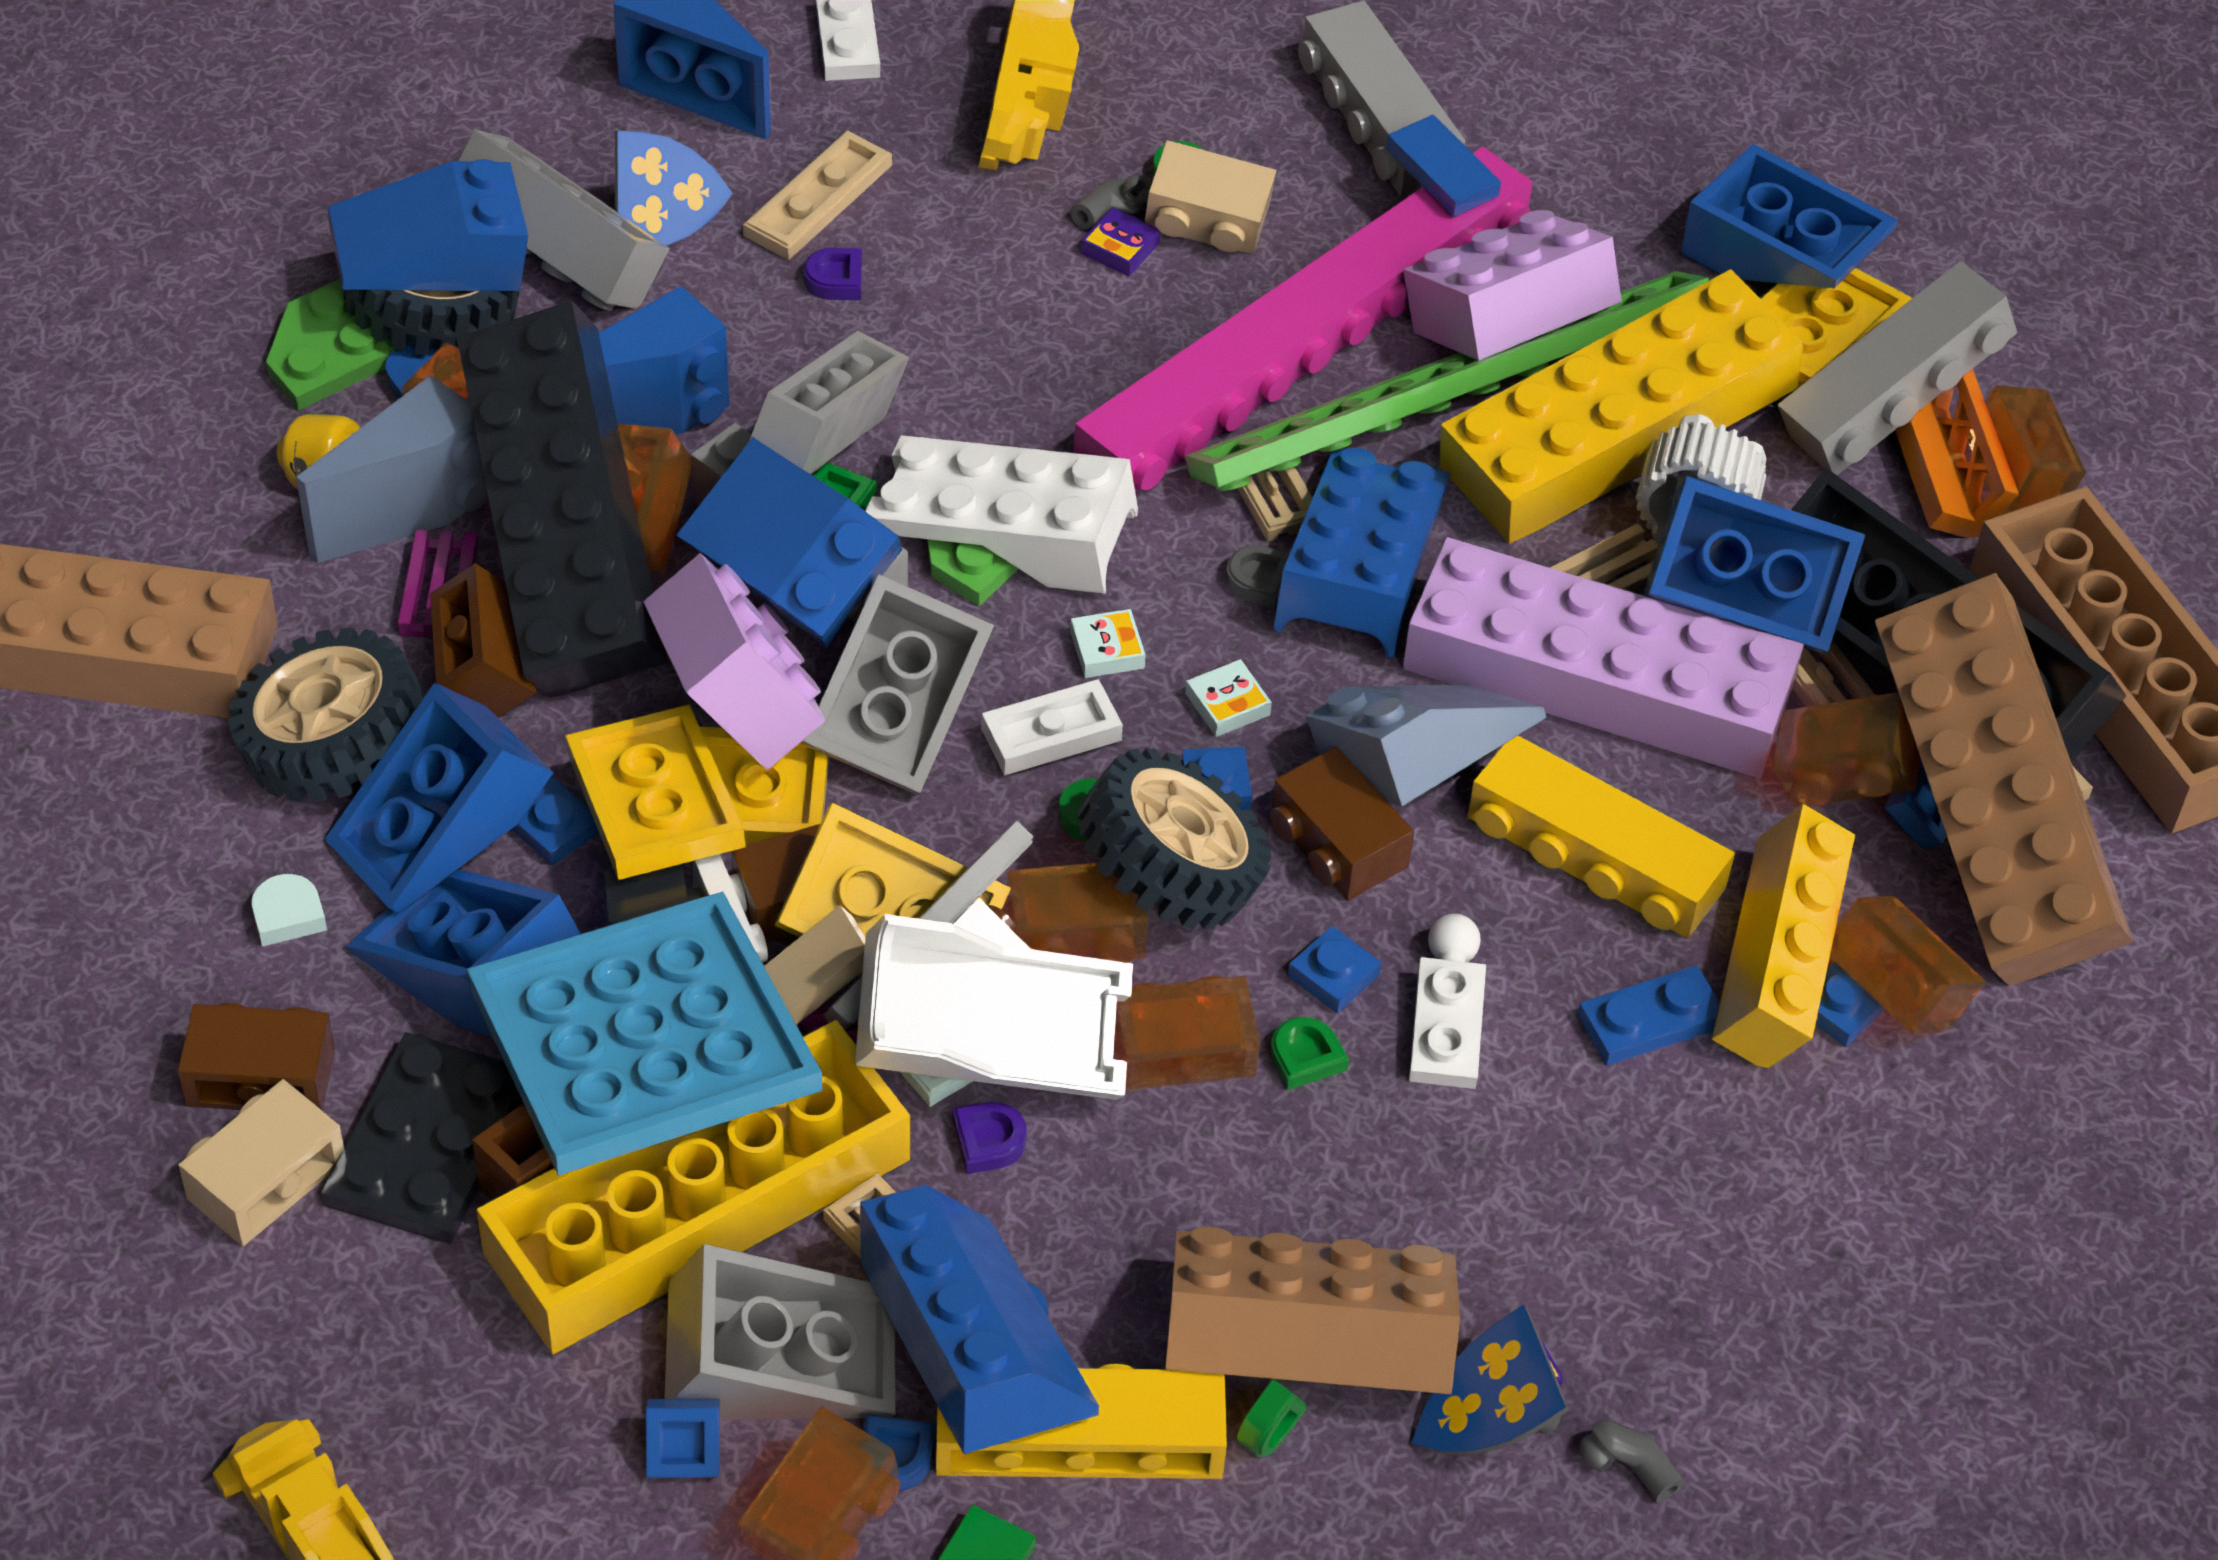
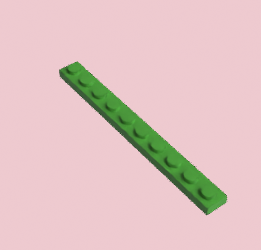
[1185,271,1709,491]

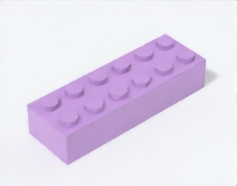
[1403,537,1804,779]

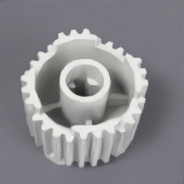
[1636,414,1767,545]

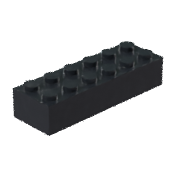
[457,300,668,698]
[1791,468,2126,762]

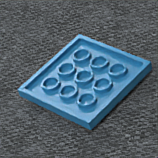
[467,891,823,1176]

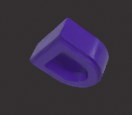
[804,248,862,300]
[952,1102,1027,1174]

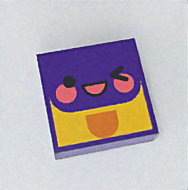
[1081,207,1160,276]

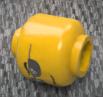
[277,414,360,489]

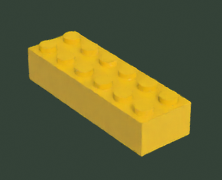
[1440,269,1803,544]
[476,1020,910,1355]

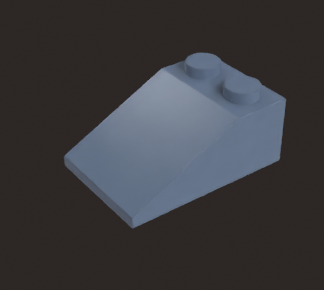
[296,375,488,563]
[1306,684,1547,806]

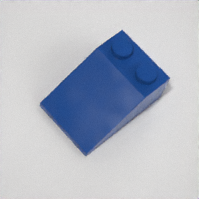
[613,0,771,139]
[1681,144,1898,289]
[327,159,528,291]
[599,286,730,444]
[676,437,902,649]
[1643,476,1865,653]
[325,683,553,913]
[346,869,580,1038]

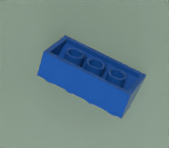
[860,1185,1099,1454]

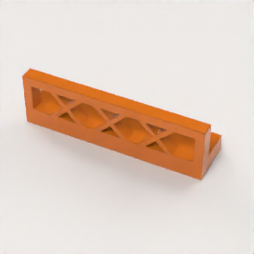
[1895,369,2019,538]

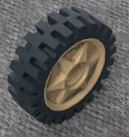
[343,290,519,356]
[228,628,424,802]
[1078,748,1271,929]

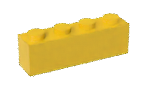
[1467,736,1735,939]
[1712,804,1855,1069]
[936,1364,1227,1479]

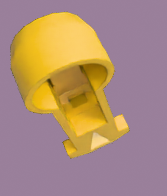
[978,0,1079,170]
[212,1419,394,1560]

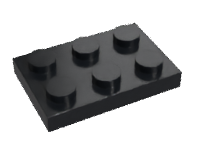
[321,1032,522,1244]

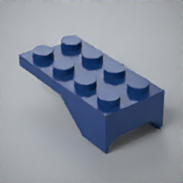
[1273,448,1450,659]

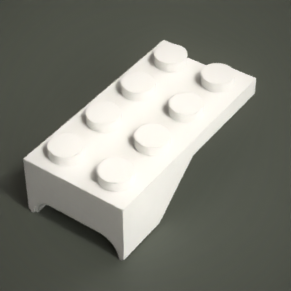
[866,435,1138,594]
[855,914,1133,1100]

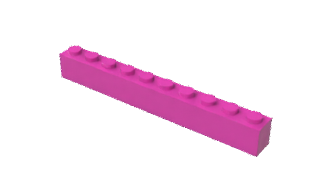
[1074,146,1533,492]

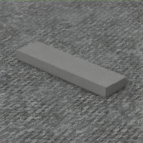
[822,821,1033,1030]

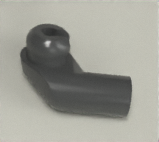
[1071,174,1152,230]
[1579,1420,1685,1503]

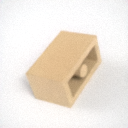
[1145,140,1277,254]
[178,1079,344,1247]

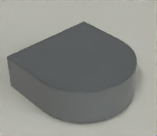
[1226,545,1289,609]

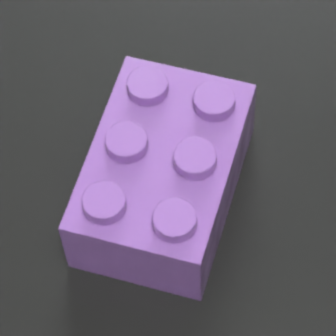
[1403,210,1622,361]
[643,553,826,770]

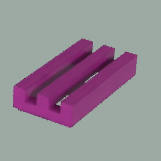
[398,530,479,638]

